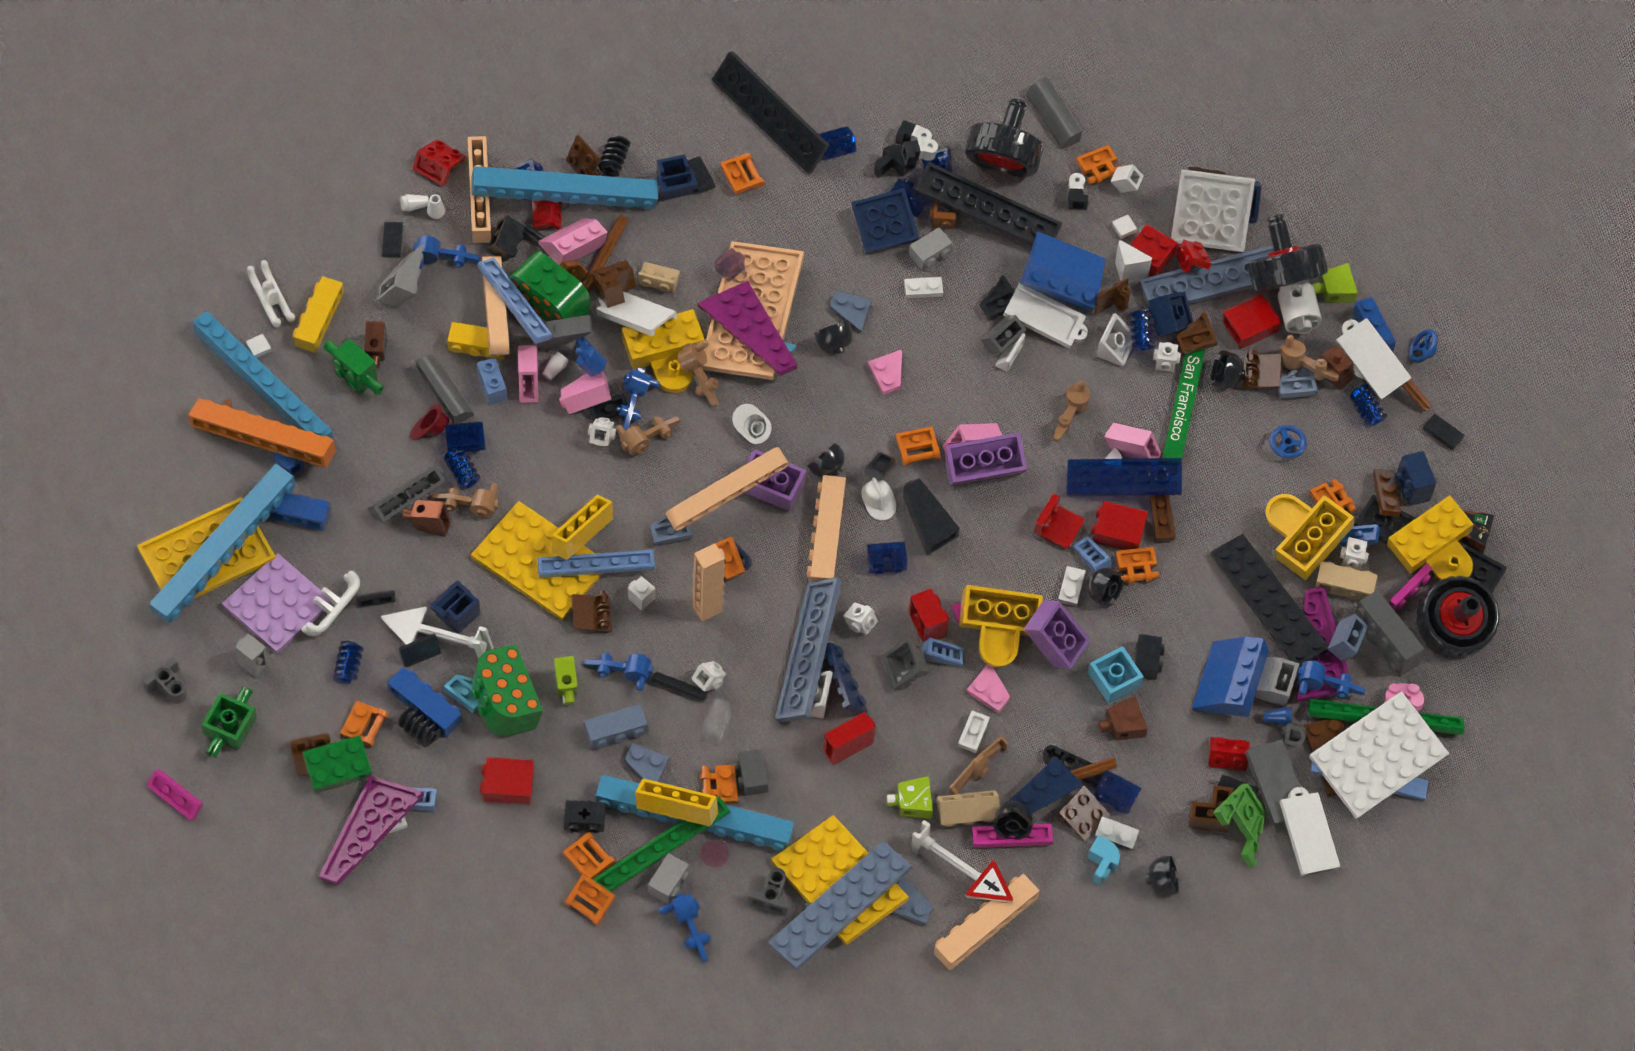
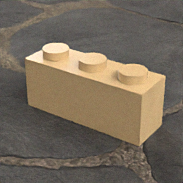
[1314,562,1377,601]
[937,790,999,827]

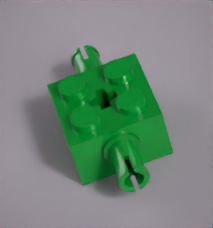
[323,339,384,395]
[201,686,257,758]

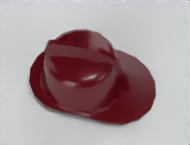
[409,403,450,440]

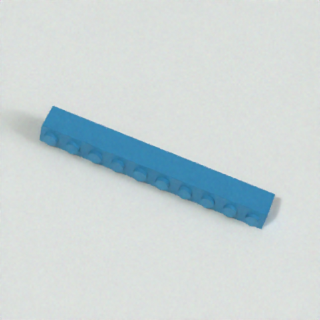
[471,166,658,209]
[193,311,334,440]
[149,463,295,624]
[596,775,794,851]

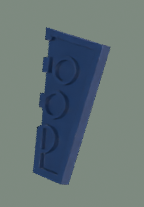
[825,642,868,715]
[1009,757,1083,814]

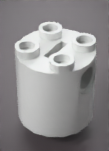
[1278,280,1322,334]

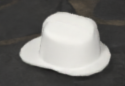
[732,404,772,444]
[861,477,897,520]

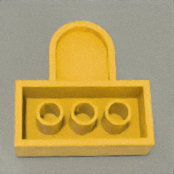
[622,309,705,393]
[1266,494,1354,581]
[1387,495,1474,581]
[959,585,1043,667]

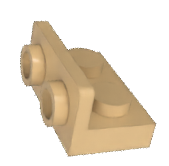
[638,262,680,293]

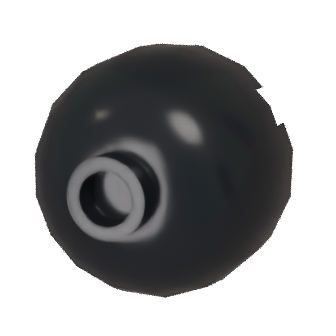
[814,322,853,355]
[1211,350,1245,389]
[807,442,845,478]
[1088,567,1124,607]
[993,801,1033,840]
[1145,856,1179,896]

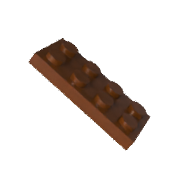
[1303,719,1345,797]

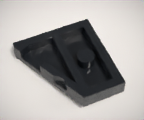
[980,275,1015,321]

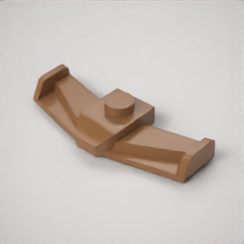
[949,736,1009,795]

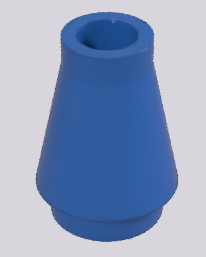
[1264,707,1292,726]

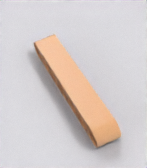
[482,256,509,355]
[665,447,789,531]

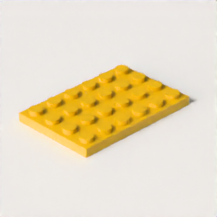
[137,497,276,599]
[471,501,604,621]
[771,815,909,946]

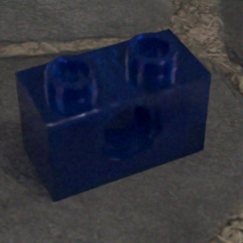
[866,541,908,575]

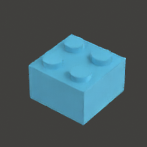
[1088,646,1144,704]

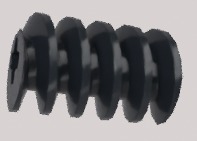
[598,135,631,177]
[398,705,442,747]

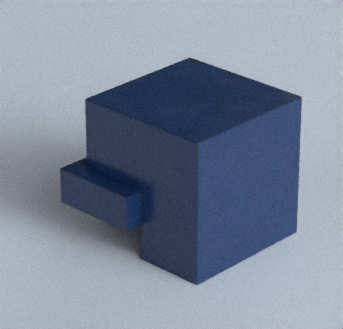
[657,154,698,200]
[430,580,480,634]

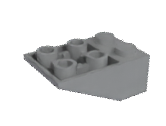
[378,245,423,308]
[1255,657,1299,707]

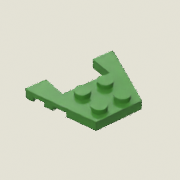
[1213,783,1266,867]

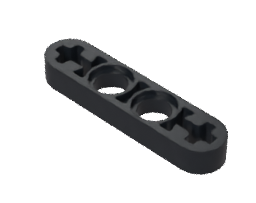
[1042,745,1114,790]

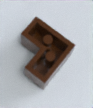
[592,260,636,308]
[1188,785,1234,833]

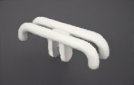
[247,260,295,328]
[301,571,360,636]

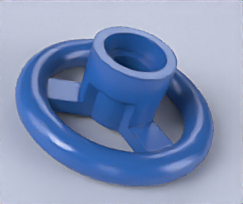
[1409,329,1438,363]
[1269,425,1307,459]

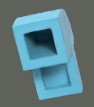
[1087,835,1120,885]

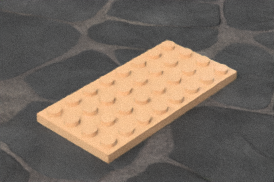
[702,241,804,380]

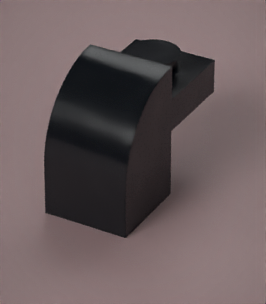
[874,145,916,178]

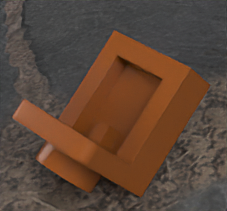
[929,203,956,229]
[559,259,588,282]

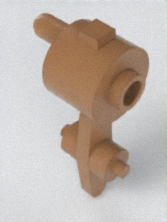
[1279,335,1339,381]
[678,340,719,407]
[1053,380,1090,442]
[615,416,681,456]
[431,483,499,518]

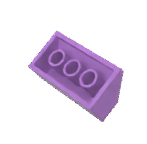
[945,432,1027,486]

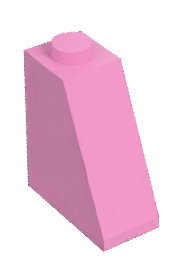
[518,345,539,403]
[559,371,611,414]
[943,423,1002,454]
[1105,423,1162,469]

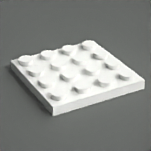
[1171,169,1255,252]

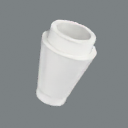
[400,194,429,212]
[427,194,445,219]
[542,352,568,381]

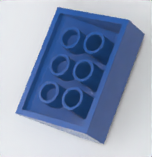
[1020,232,1105,310]
[1192,636,1269,717]

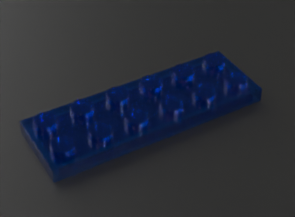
[1067,458,1182,497]

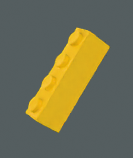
[292,276,344,353]
[551,495,613,560]
[635,778,718,827]

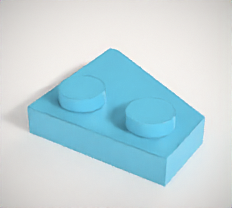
[443,674,479,713]

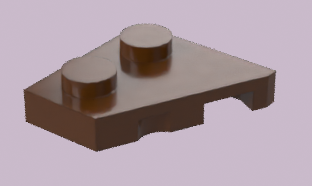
[1176,312,1218,355]

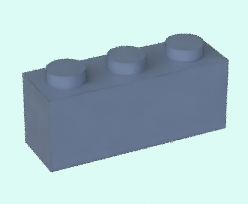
[584,704,648,749]

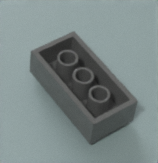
[1355,590,1424,677]

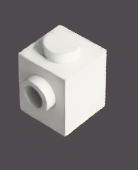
[1111,164,1144,193]
[628,576,656,611]

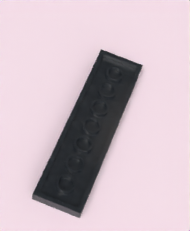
[712,51,830,174]
[914,162,1062,247]
[1354,495,1507,593]
[1211,533,1329,668]

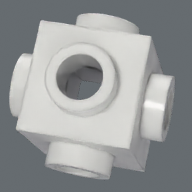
[1153,342,1181,372]
[588,417,616,446]
[1340,537,1369,570]
[843,602,878,635]
[691,661,726,691]

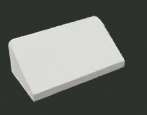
[995,333,1025,372]

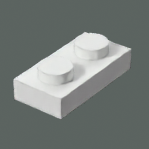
[904,277,943,299]
[1058,566,1086,607]
[958,711,990,753]
[1095,817,1139,849]

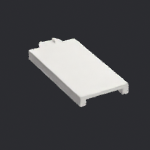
[1003,283,1088,349]
[596,292,677,336]
[1336,318,1412,401]
[1279,787,1341,876]

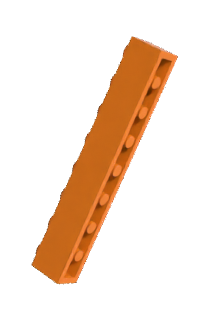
[188,398,337,468]

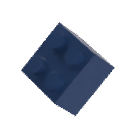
[1395,451,1436,506]

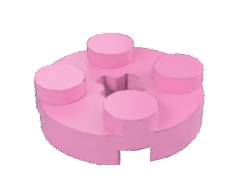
[1384,683,1424,711]

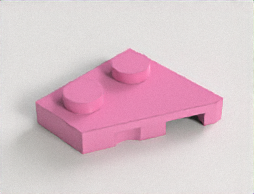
[868,350,902,395]
[967,664,1010,714]

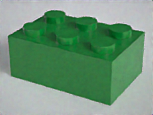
[303,735,372,794]

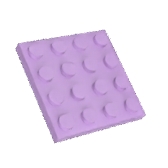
[222,553,332,654]

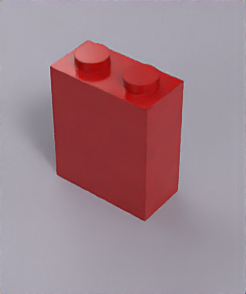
[1221,294,1281,349]
[1091,500,1148,550]
[823,712,876,766]
[479,757,534,805]

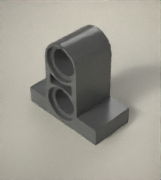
[142,656,187,704]
[748,868,789,916]

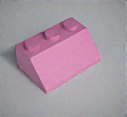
[538,218,607,265]

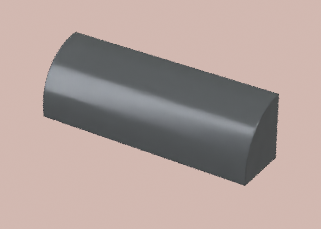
[1026,77,1082,149]
[416,355,474,426]
[368,465,446,522]

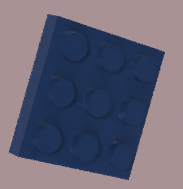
[851,188,919,255]

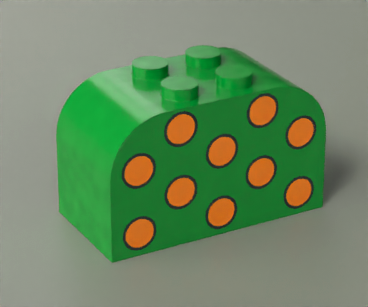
[509,251,590,321]
[471,644,543,736]

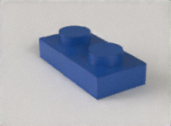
[1339,524,1380,547]

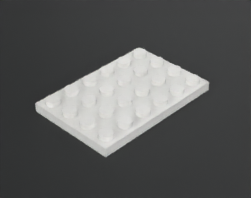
[1309,691,1449,819]

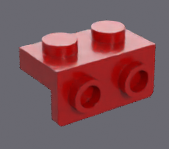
[532,200,562,231]
[1176,239,1212,273]
[1208,737,1250,771]

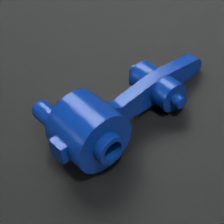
[413,236,480,269]
[575,336,607,377]
[616,368,660,431]
[583,652,654,691]
[1296,661,1365,699]
[659,893,711,962]

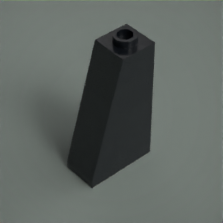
[903,478,960,556]

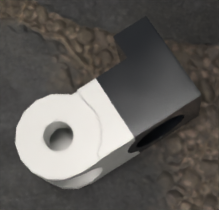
[895,120,932,145]
[901,139,938,166]
[1068,173,1088,210]

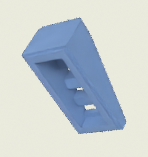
[1073,536,1112,573]
[922,637,964,666]
[411,788,438,812]

